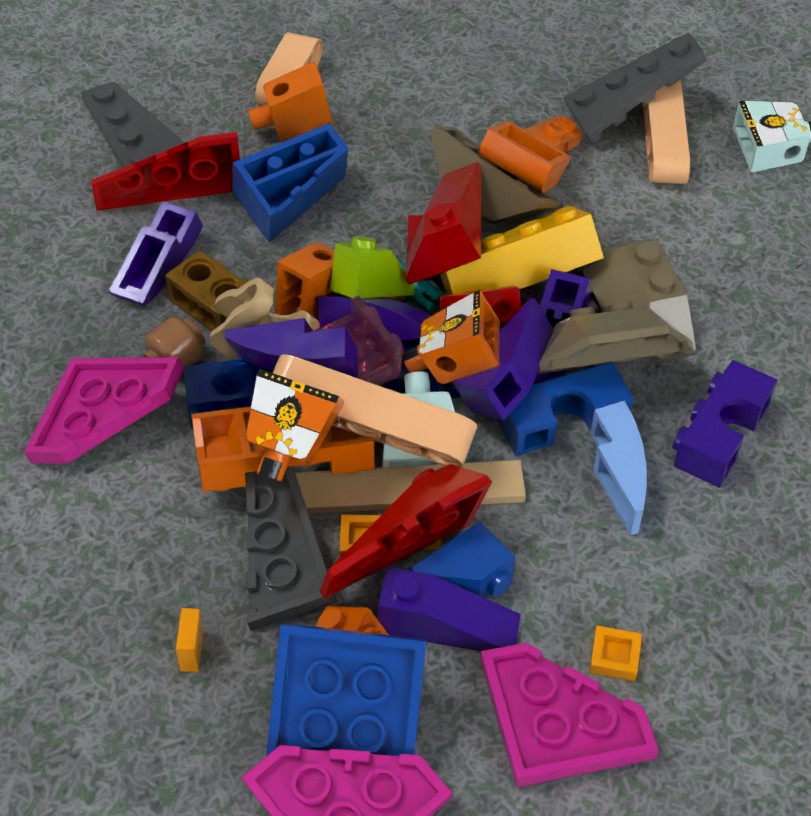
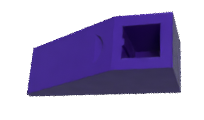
[452,298,554,420]

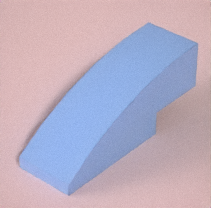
[590,401,647,536]

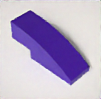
[109,201,203,306]
[317,293,431,343]
[224,318,358,377]

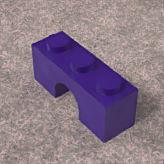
[672,359,778,488]

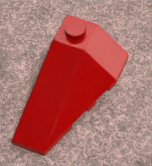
[91,132,240,211]
[405,162,481,285]
[319,464,492,598]

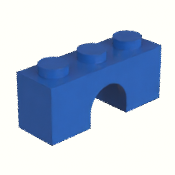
[496,362,634,456]

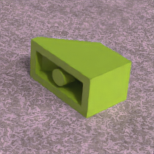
[330,236,415,299]

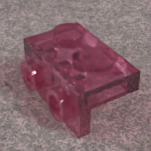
[315,295,404,386]

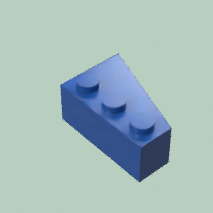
[232,123,349,242]

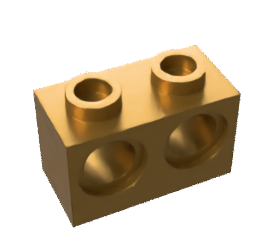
[165,250,248,332]

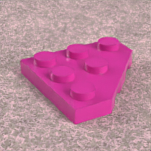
[24,357,185,464]
[480,643,659,788]
[241,745,453,816]

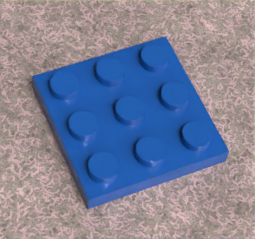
[266,623,427,756]

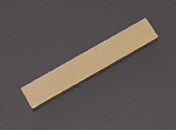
[295,460,526,514]

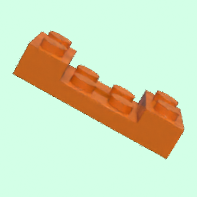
[191,407,375,492]

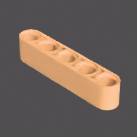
[643,80,690,184]
[273,354,477,467]

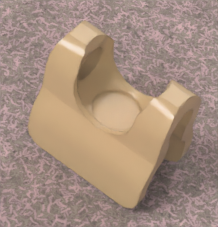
[209,278,320,376]

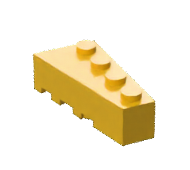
[440,205,604,295]

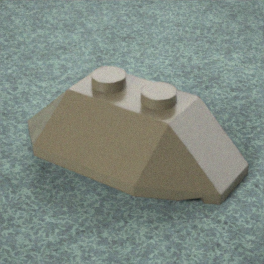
[431,126,560,224]
[582,240,696,362]
[537,302,694,375]

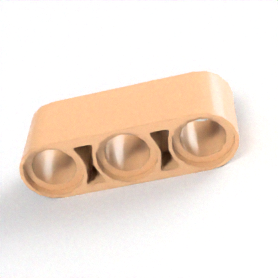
[255,32,323,106]

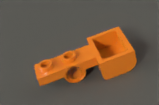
[479,116,585,193]

